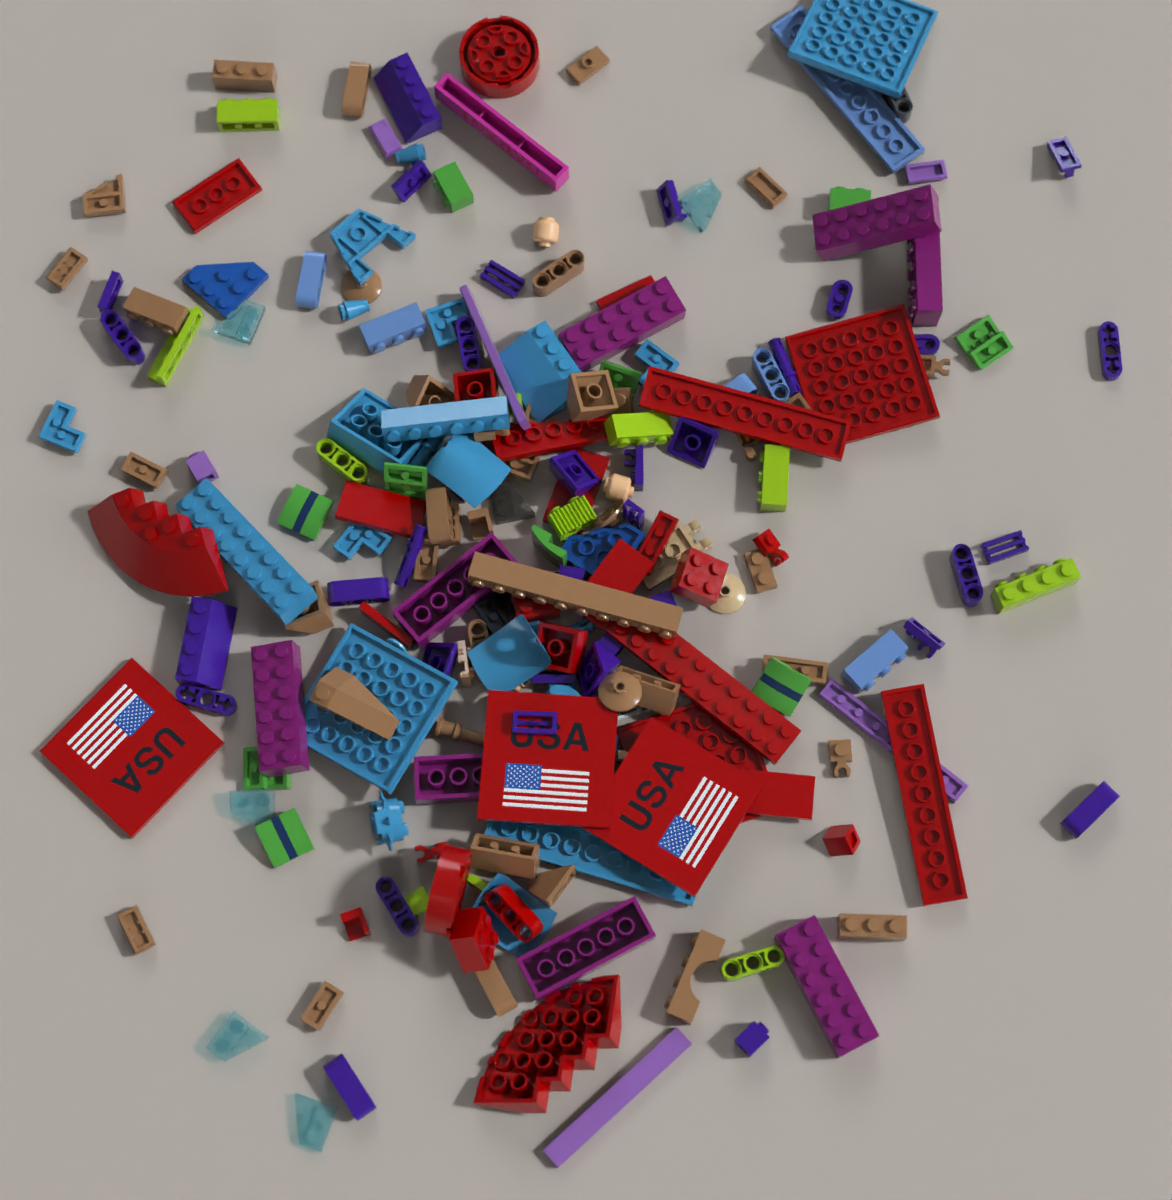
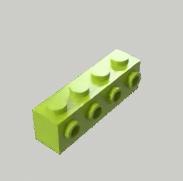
[990,558,1081,614]

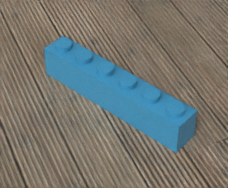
[381,396,510,443]

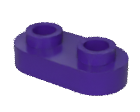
[826,280,853,320]
[914,334,940,355]

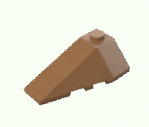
[309,667,400,741]

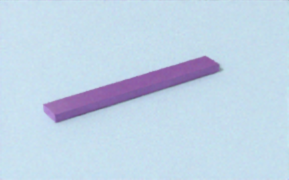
[459,284,531,430]
[817,678,968,803]
[543,1027,692,1168]

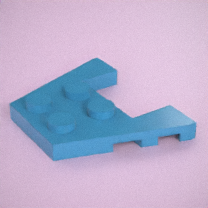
[330,208,416,286]

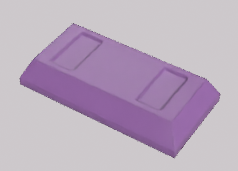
[368,119,403,160]
[904,160,948,184]

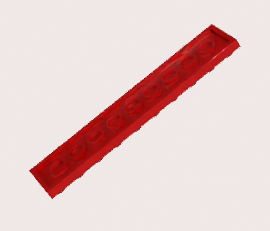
[638,366,852,462]
[605,621,801,765]
[881,684,968,907]

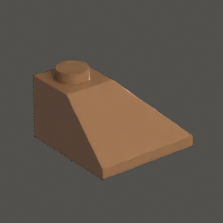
[567,370,619,422]
[406,375,455,407]
[284,580,334,634]
[528,864,576,908]

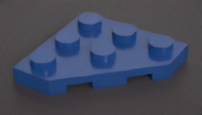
[182,262,269,320]
[561,523,646,576]

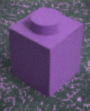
[185,450,219,484]

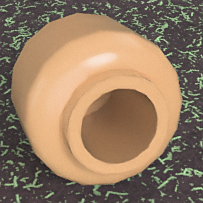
[532,217,559,248]
[602,473,635,502]

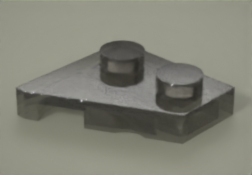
[490,480,535,525]

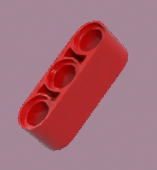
[485,883,543,942]

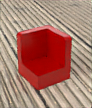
[822,824,861,857]
[340,907,371,941]

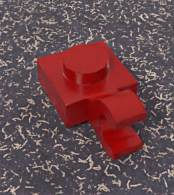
[753,529,789,567]
[415,842,452,863]

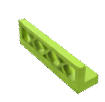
[147,306,204,387]

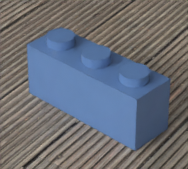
[359,302,427,354]
[841,629,909,693]

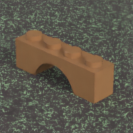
[664,929,726,1025]

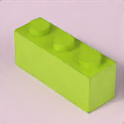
[217,98,280,132]
[604,412,674,448]
[756,444,790,512]

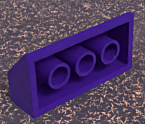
[373,52,443,144]
[175,596,238,691]

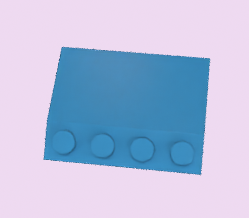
[499,321,581,422]
[326,388,428,473]

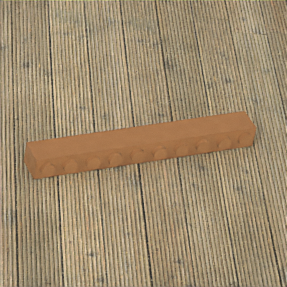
[468,552,684,639]

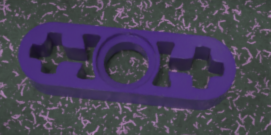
[1097,321,1123,381]
[176,683,238,716]

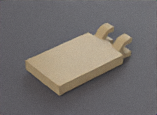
[636,519,712,591]

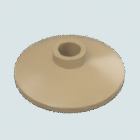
[709,573,746,614]

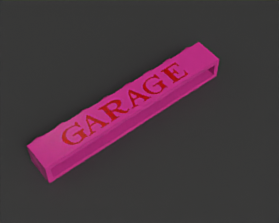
[434,73,569,192]

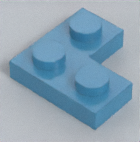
[425,298,471,349]
[634,339,680,388]
[38,400,86,454]
[333,523,393,560]

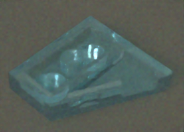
[679,178,722,233]
[213,300,266,345]
[229,789,275,825]
[206,1011,269,1061]
[295,1093,338,1152]

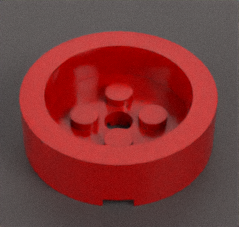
[459,16,540,99]
[424,844,472,938]

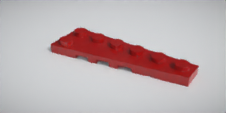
[491,417,609,462]

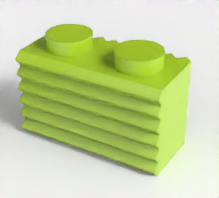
[547,495,597,542]

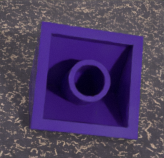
[667,416,719,468]
[549,450,601,498]
[575,641,621,697]
[422,642,458,677]

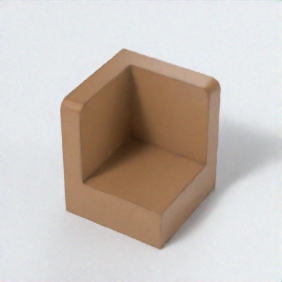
[467,507,494,541]

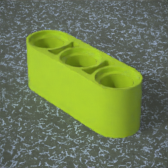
[316,438,369,485]
[721,946,784,982]

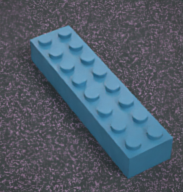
[174,478,318,626]

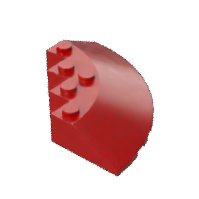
[87,488,229,597]
[474,975,622,1113]

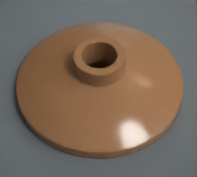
[341,270,382,304]
[592,499,625,530]
[598,672,642,712]

